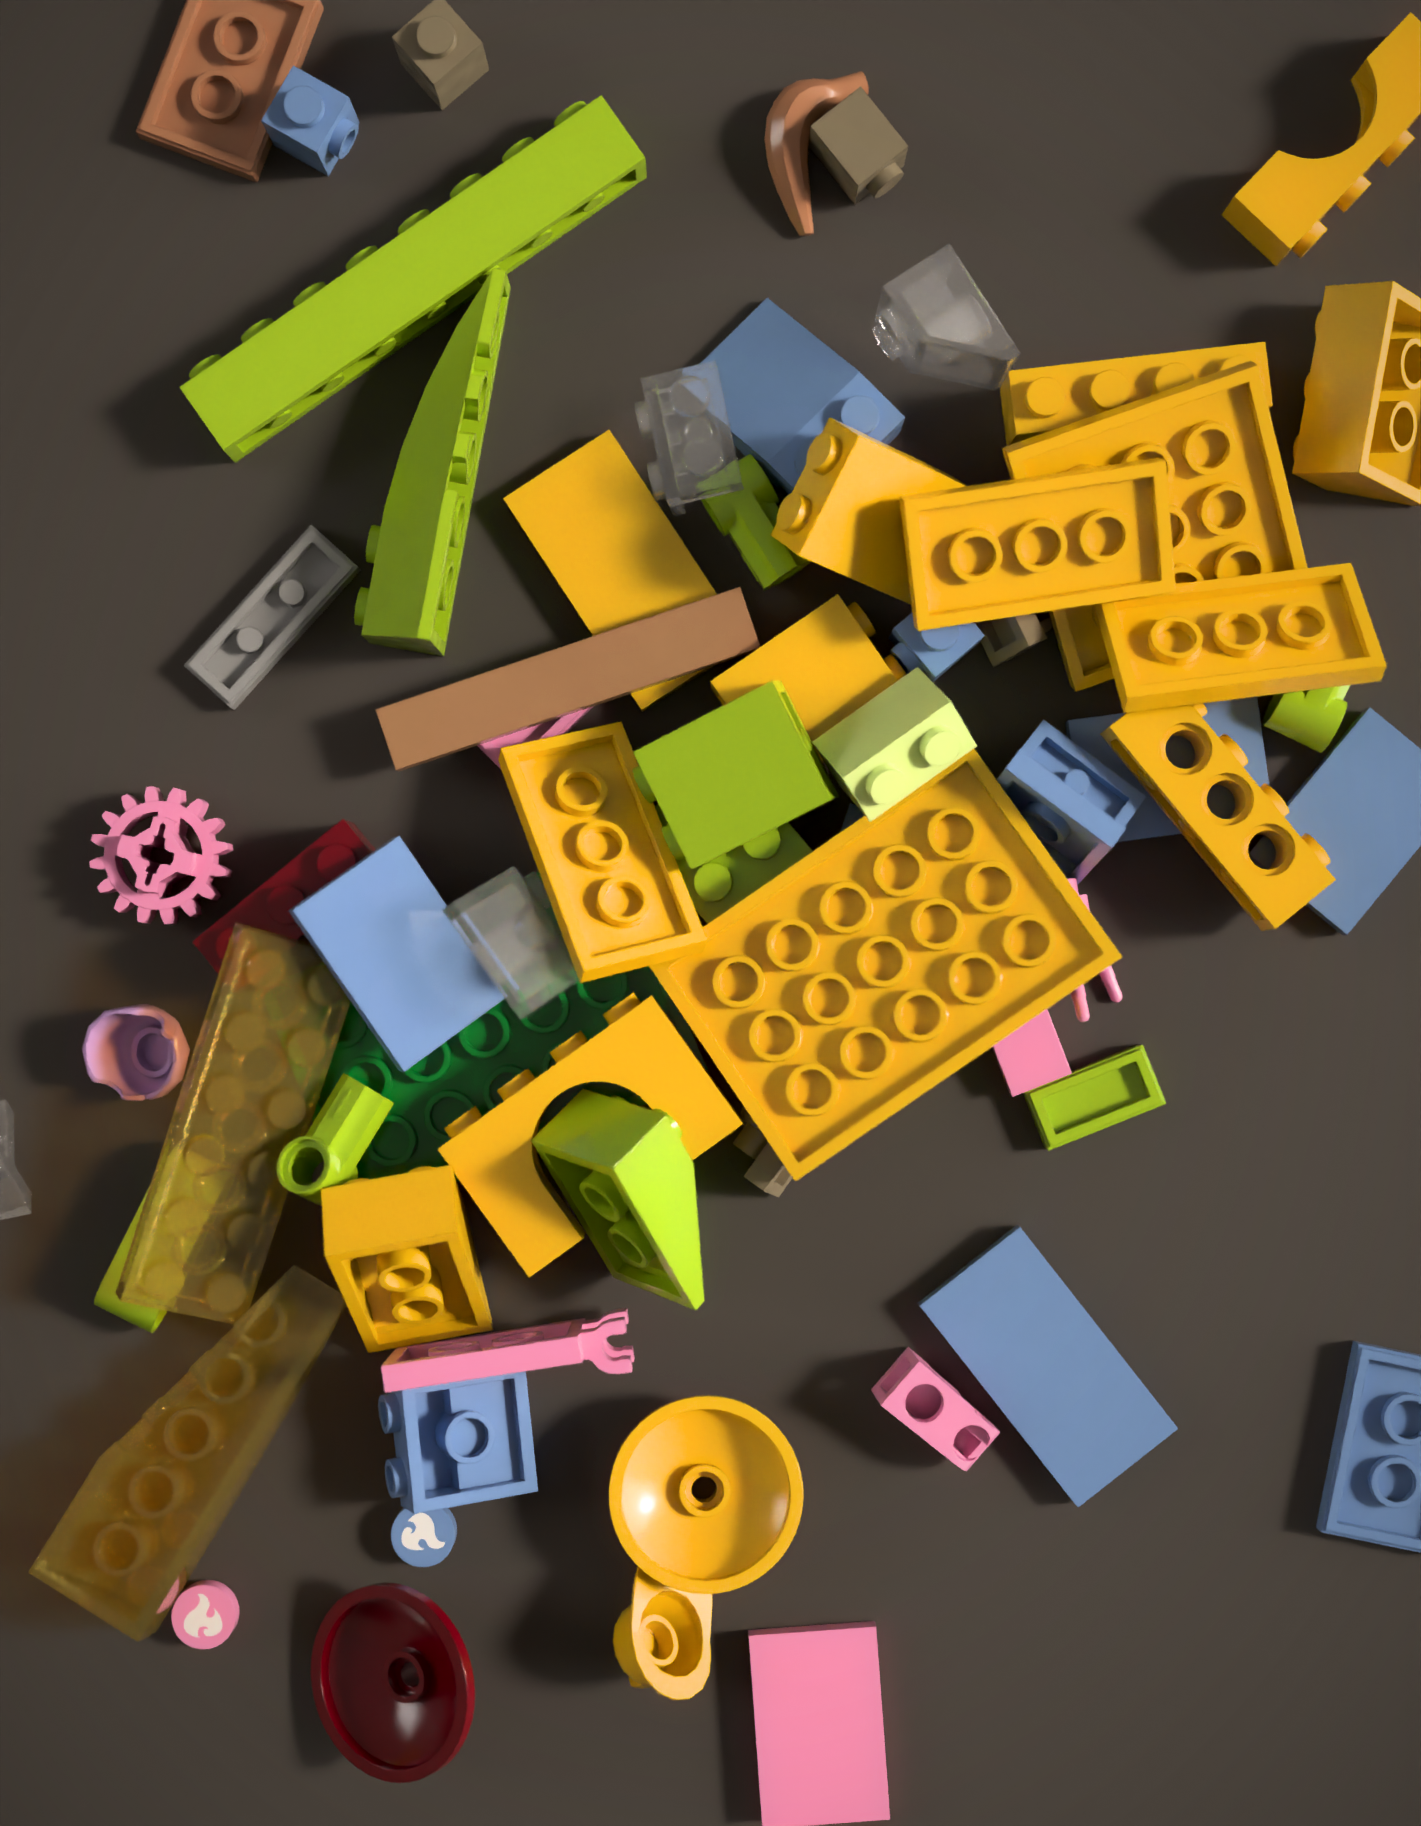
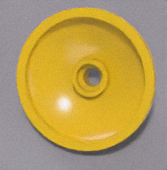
[609,1395,803,1594]

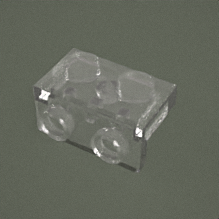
[634,360,744,516]

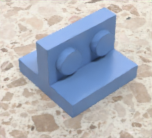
[997,719,1147,885]

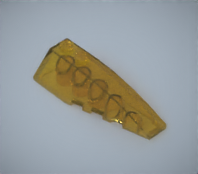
[28,1265,346,1642]

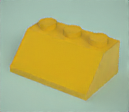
[1292,281,1421,506]

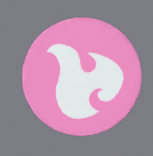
[171,1580,239,1649]

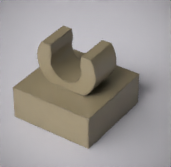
[974,613,1053,668]
[733,1122,792,1198]

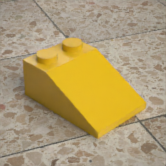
[321,1165,493,1353]

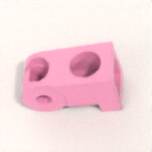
[871,1347,1000,1472]

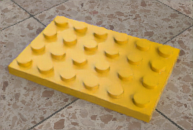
[649,749,1122,1181]

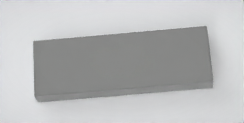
[183,525,361,710]

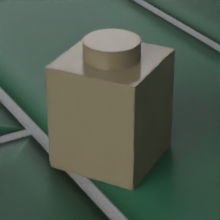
[392,0,489,110]
[809,86,908,205]

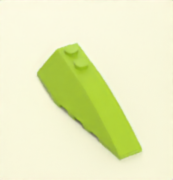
[354,268,511,657]

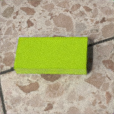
[1023,1044,1167,1151]

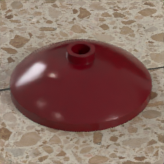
[311,1582,475,1783]

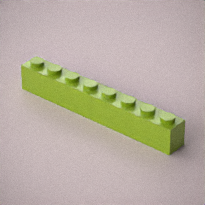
[180,95,647,463]

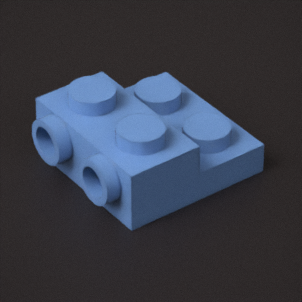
[378,1371,538,1514]

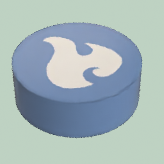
[391,1507,457,1567]

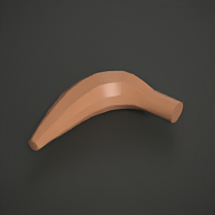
[765,71,869,236]

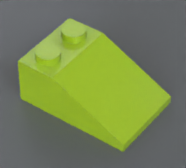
[531,1089,704,1310]

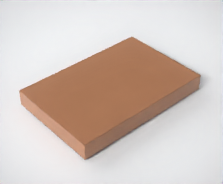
[136,0,324,183]

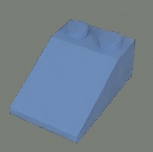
[678,298,905,497]

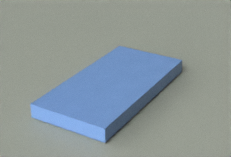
[918,1225,1178,1507]

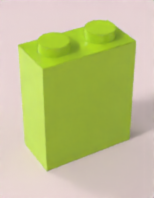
[633,680,839,870]

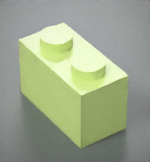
[812,667,977,822]

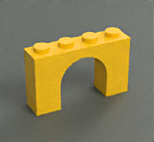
[438,993,743,1277]

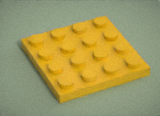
[1002,361,1308,692]

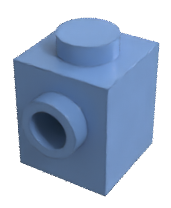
[261,65,360,177]
[888,613,985,682]

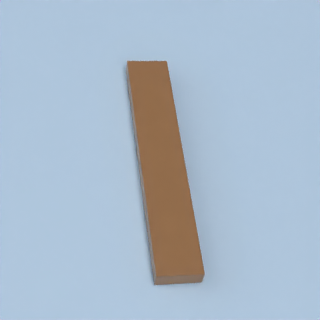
[375,587,760,772]

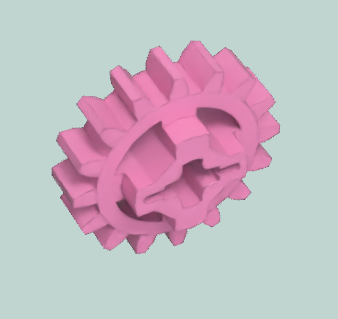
[89,786,233,925]

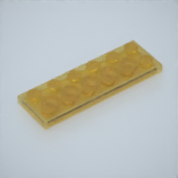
[115,923,351,1326]

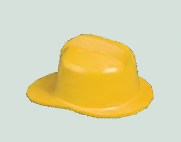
[613,1566,713,1700]

